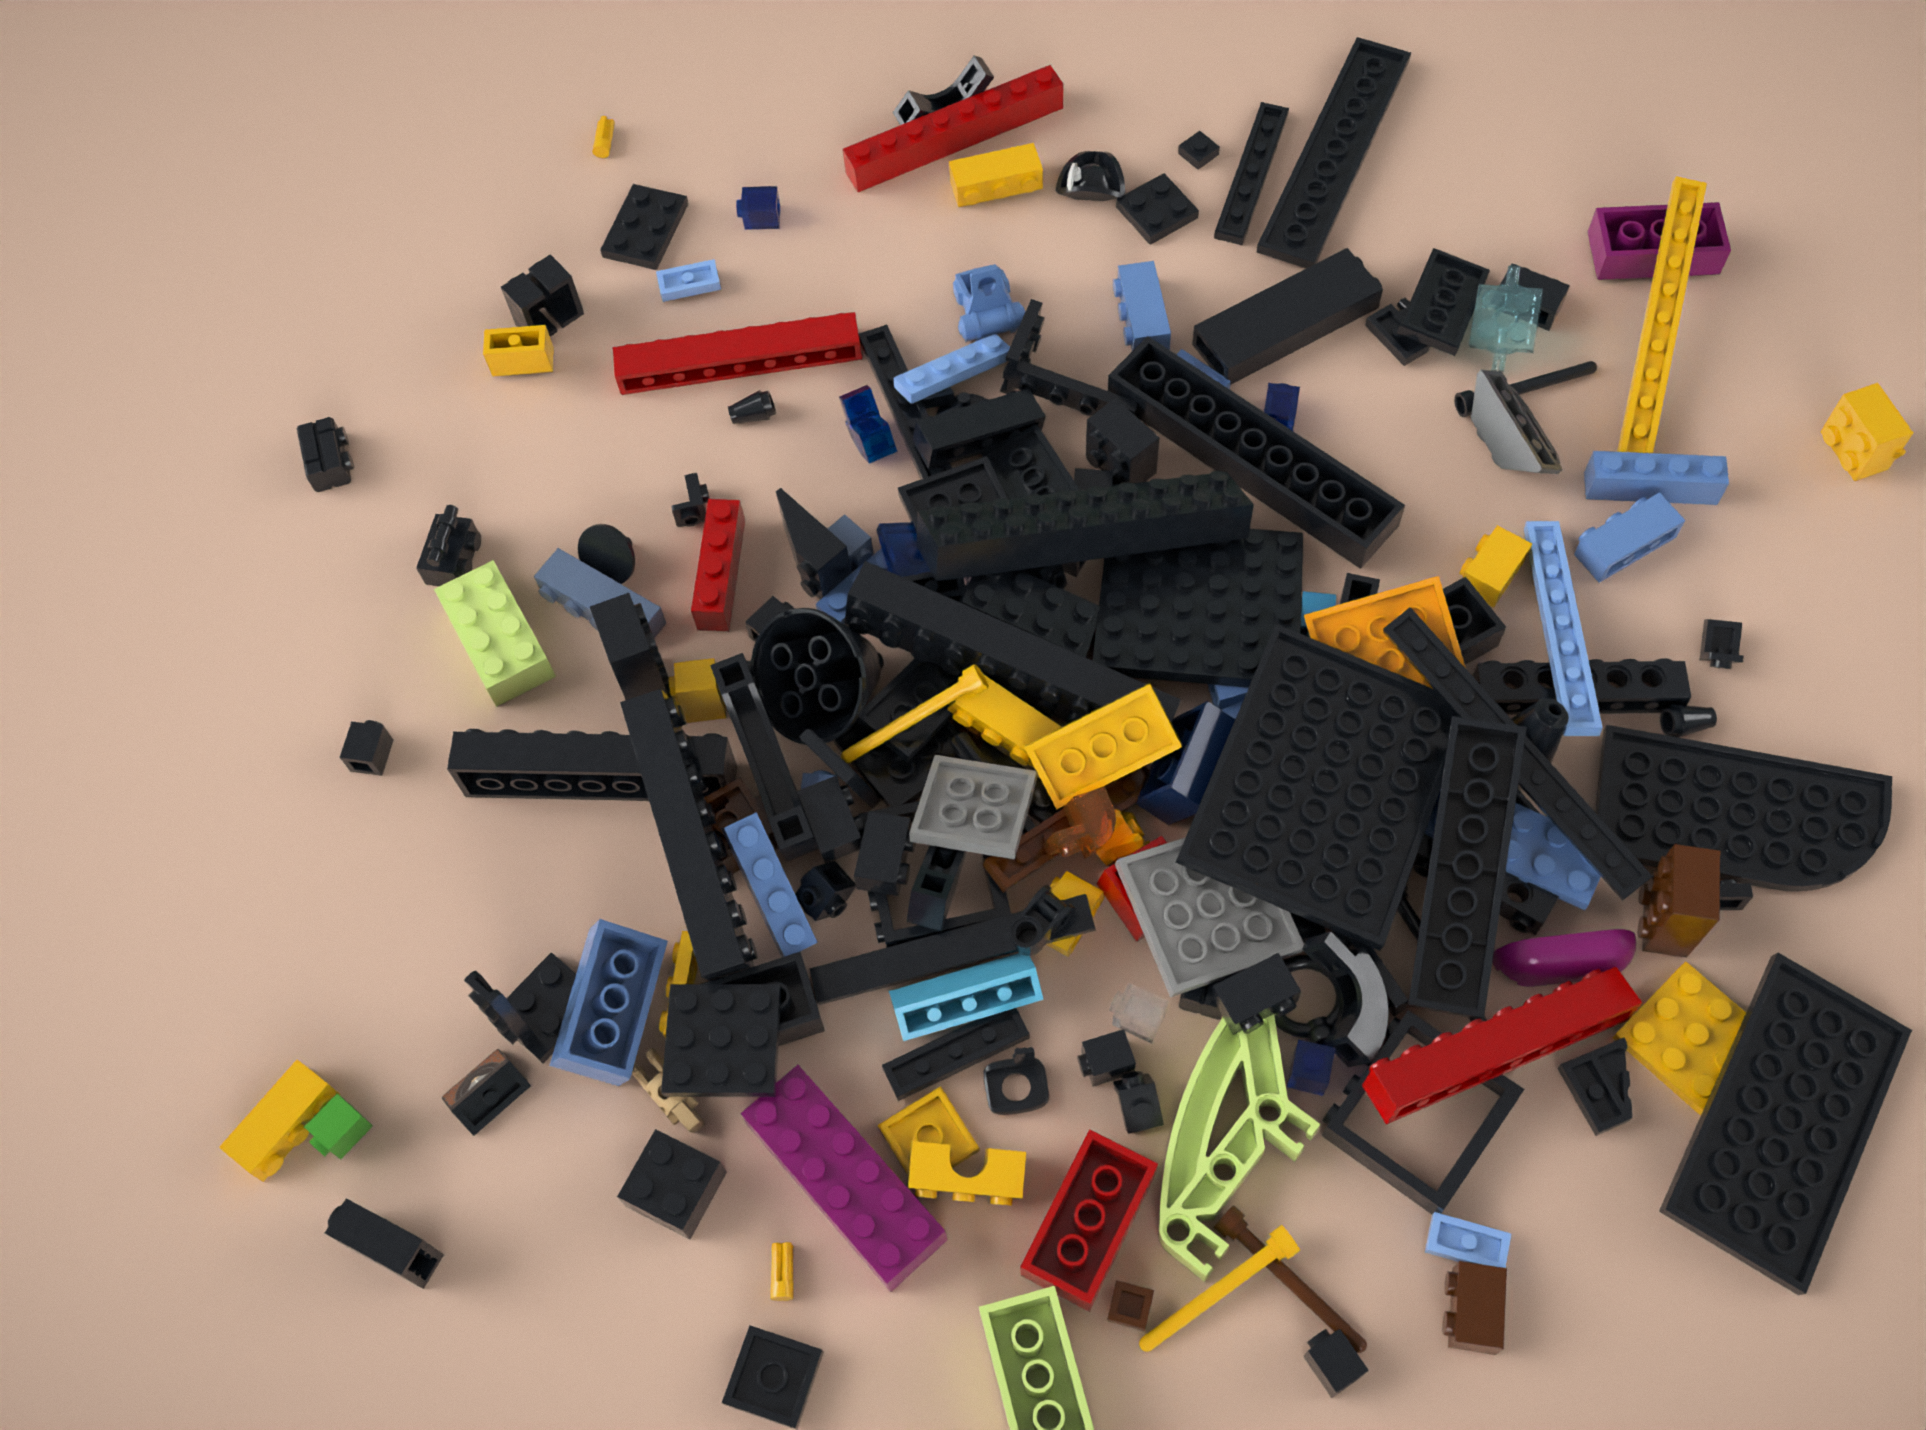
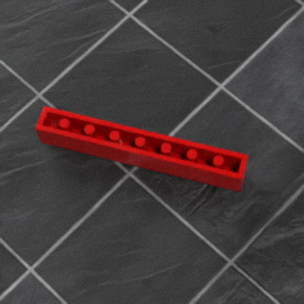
[842,65,1064,192]
[612,312,862,395]
[1362,967,1642,1125]

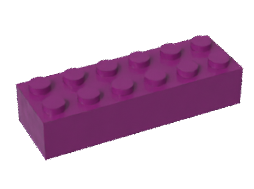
[740,1064,948,1292]

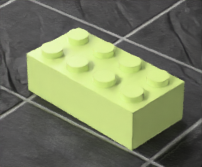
[434,560,556,707]
[979,1286,1094,1430]

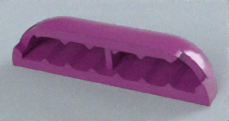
[1492,929,1636,987]

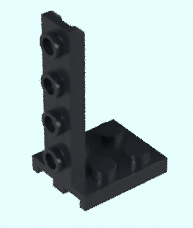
[1000,299,1137,416]
[464,952,576,1064]

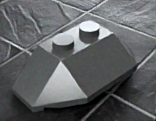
[1471,369,1563,474]

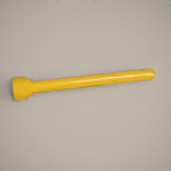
[841,664,989,763]
[1139,1225,1301,1352]

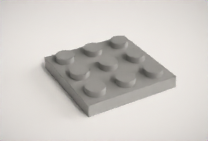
[909,755,1037,860]

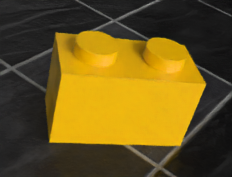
[483,325,554,376]
[1459,525,1532,608]
[669,658,727,723]

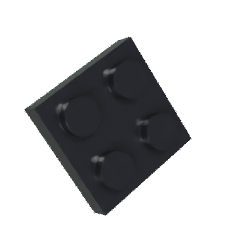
[1116,173,1199,245]
[722,1325,824,1430]

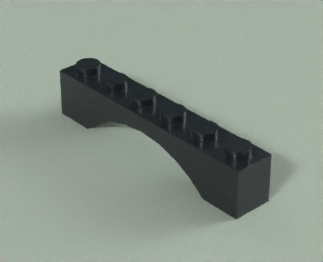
[710,653,819,862]

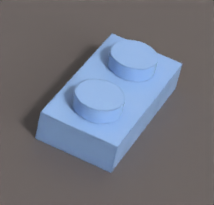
[656,259,721,302]
[1425,1212,1511,1268]

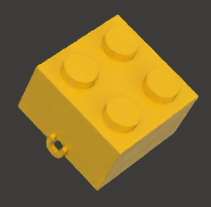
[1820,382,1914,481]

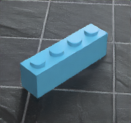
[889,953,1044,1041]

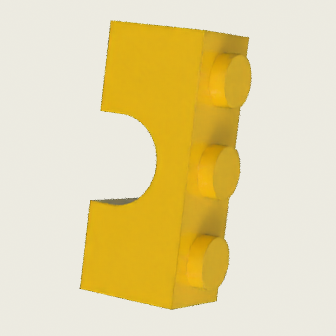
[907,1141,1026,1206]

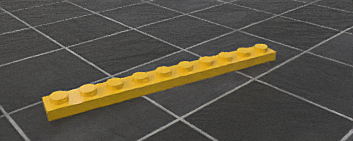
[1617,176,1707,453]

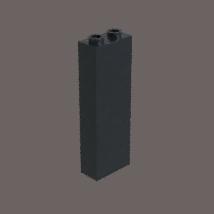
[1192,248,1383,385]

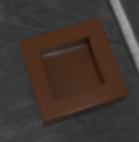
[1107,1280,1154,1332]

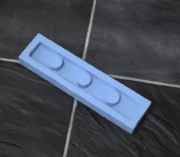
[894,333,1010,404]

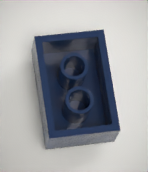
[1136,701,1235,825]

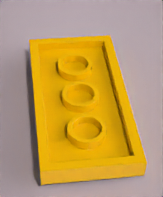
[1024,683,1182,809]

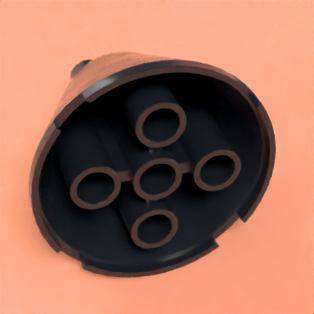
[750,608,884,745]

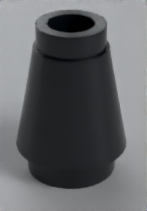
[728,390,776,424]
[1660,704,1717,738]

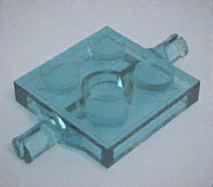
[1469,265,1543,372]

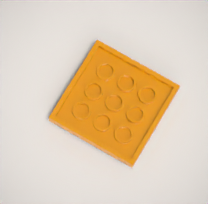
[1304,576,1466,689]

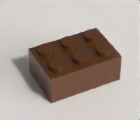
[1637,844,1720,958]

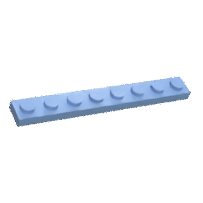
[1524,521,1603,736]

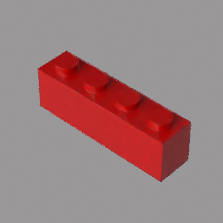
[691,499,745,632]

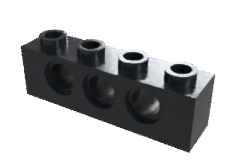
[1413,834,1559,935]

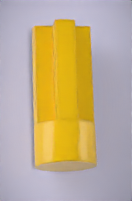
[592,116,615,158]
[770,1242,794,1301]

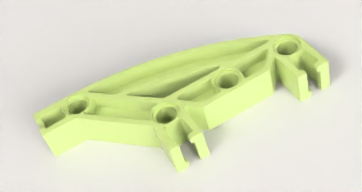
[1158,1014,1320,1281]

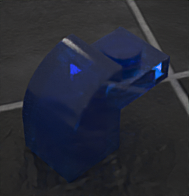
[839,385,898,464]

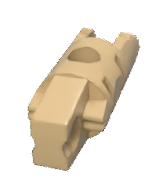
[632,1047,706,1133]

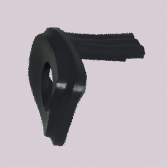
[984,1047,1049,1115]

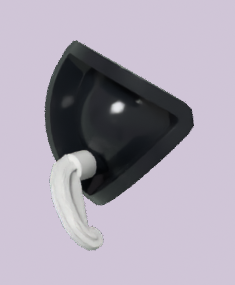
[1056,151,1125,201]

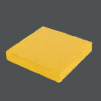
[878,1086,980,1176]

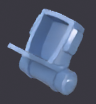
[953,264,1026,342]

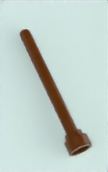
[1213,1205,1367,1353]

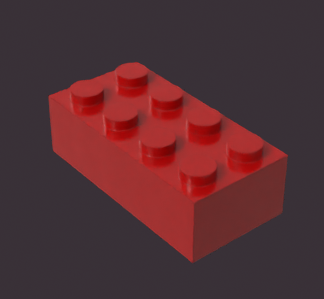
[1020,1129,1158,1312]

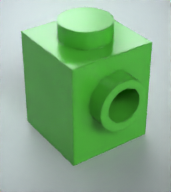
[304,1093,373,1159]

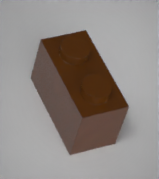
[1442,1261,1507,1355]

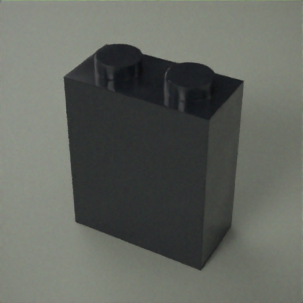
[324,1198,444,1289]

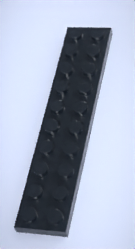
[1256,37,1411,268]

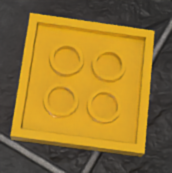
[1613,961,1746,1116]

